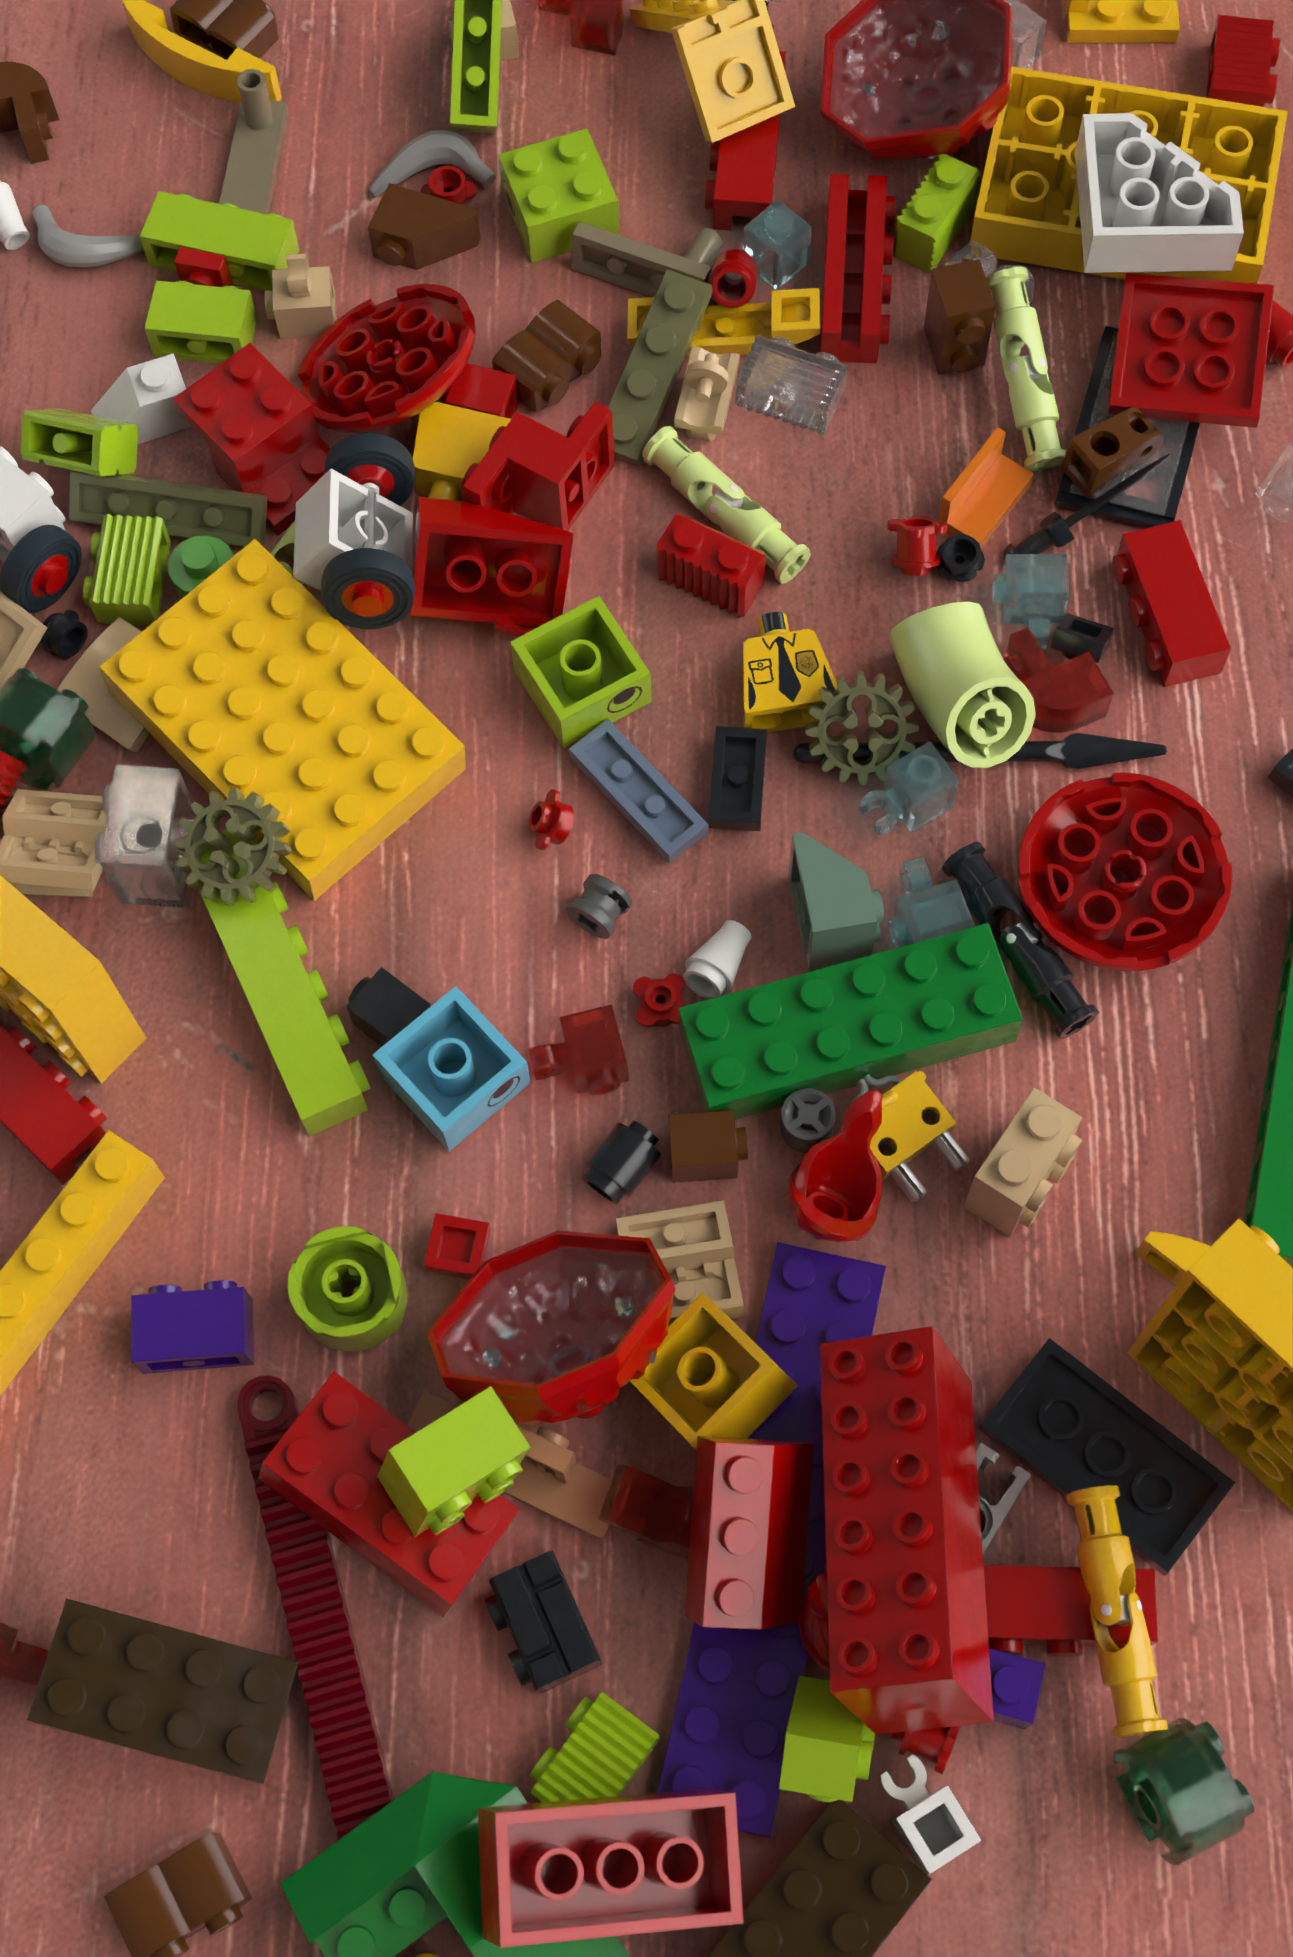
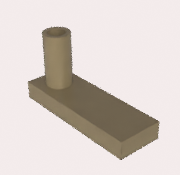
[219,69,289,214]
[571,222,723,297]

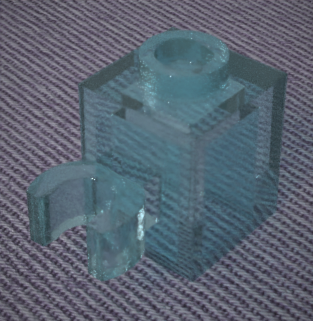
[992,554,1070,650]
[859,741,960,835]
[888,857,975,948]

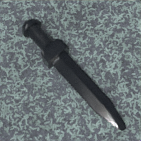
[1004,454,1171,570]

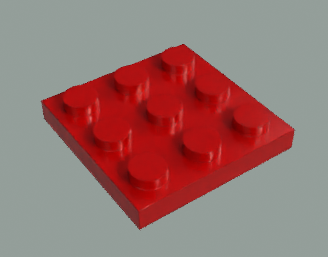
[1108,273,1275,428]

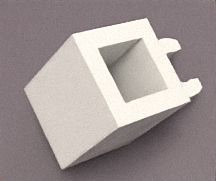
[879,1755,981,1875]

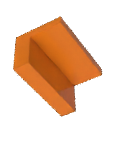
[938,427,1034,549]

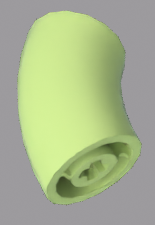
[889,602,1036,768]

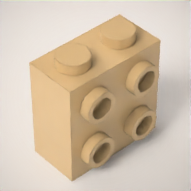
[963,1087,1083,1237]

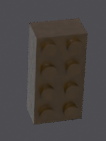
[27,1598,298,1784]
[707,1800,932,1957]

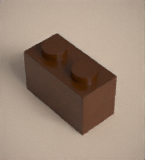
[924,259,996,375]

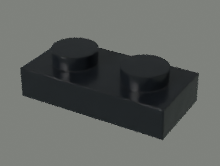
[709,726,767,831]

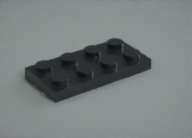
[979,1338,1236,1576]

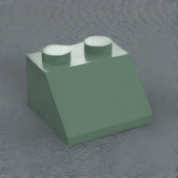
[788,832,884,972]

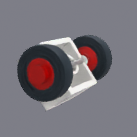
[293,433,415,629]
[0,446,82,613]

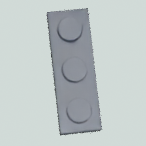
[569,719,709,864]

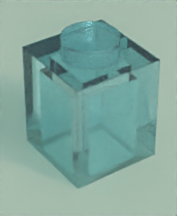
[743,199,812,290]

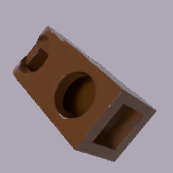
[1061,407,1164,499]

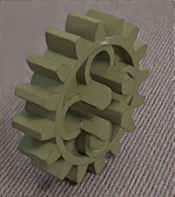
[805,670,919,785]
[173,788,292,906]

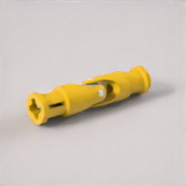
[1066,1485,1168,1738]

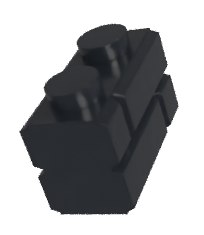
[484,1550,602,1695]

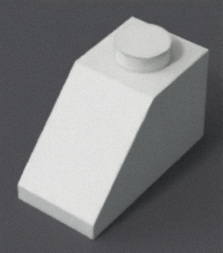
[91,353,192,444]

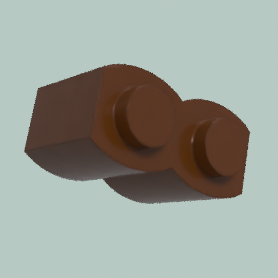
[169,0,279,60]
[492,300,602,412]
[104,1832,252,1957]

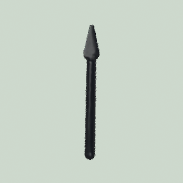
[793,733,1167,769]

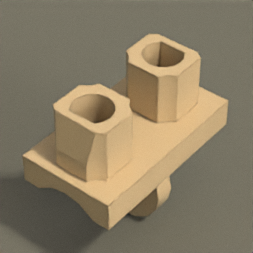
[674,346,740,441]

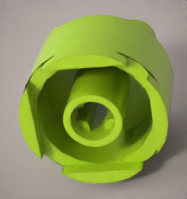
[288,1226,408,1352]

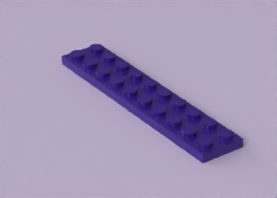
[657,1242,886,1838]

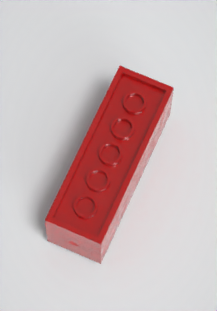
[820,1326,994,1734]

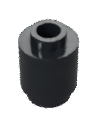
[583,1121,661,1205]

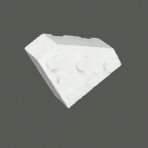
[1075,113,1244,273]

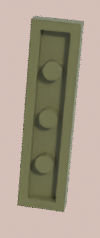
[608,269,713,467]
[69,470,268,546]

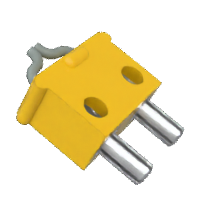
[852,1071,970,1202]

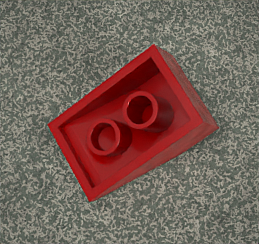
[410,497,574,627]

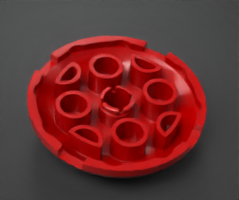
[297,284,476,433]
[1018,772,1233,971]

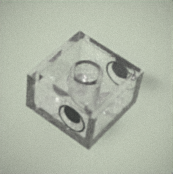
[94,765,196,908]

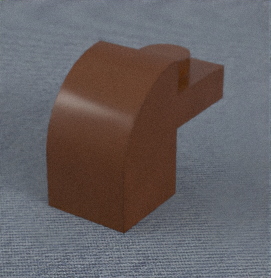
[0,62,59,164]

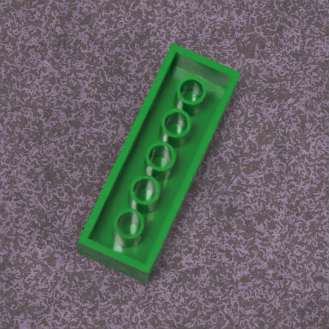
[678,923,1023,1120]

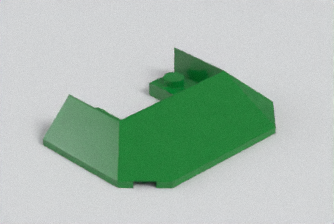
[280,1771,630,1957]

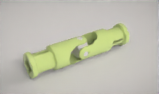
[986,267,1066,471]
[642,426,811,584]

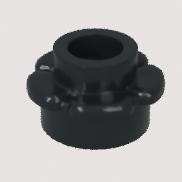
[936,534,985,583]
[41,610,88,658]

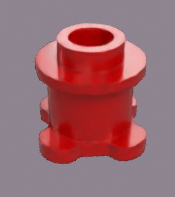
[887,515,947,576]
[891,1726,961,1774]

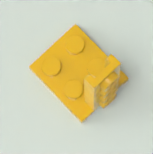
[629,0,795,143]
[1065,0,1180,43]

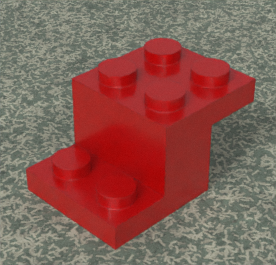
[173,343,331,536]
[462,401,615,531]

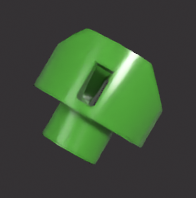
[168,535,234,600]

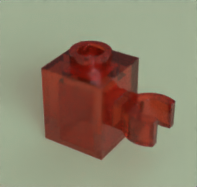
[528,1004,629,1095]

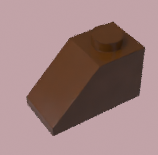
[368,183,481,270]

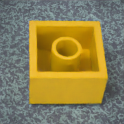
[629,1292,798,1451]

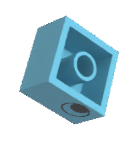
[373,986,531,1152]

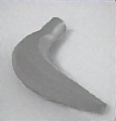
[369,130,496,197]
[32,205,144,268]

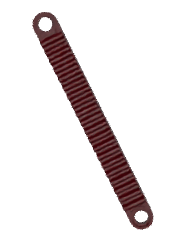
[237,1375,421,1957]

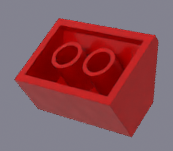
[685,1436,814,1629]

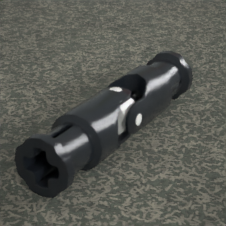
[942,842,1099,1039]

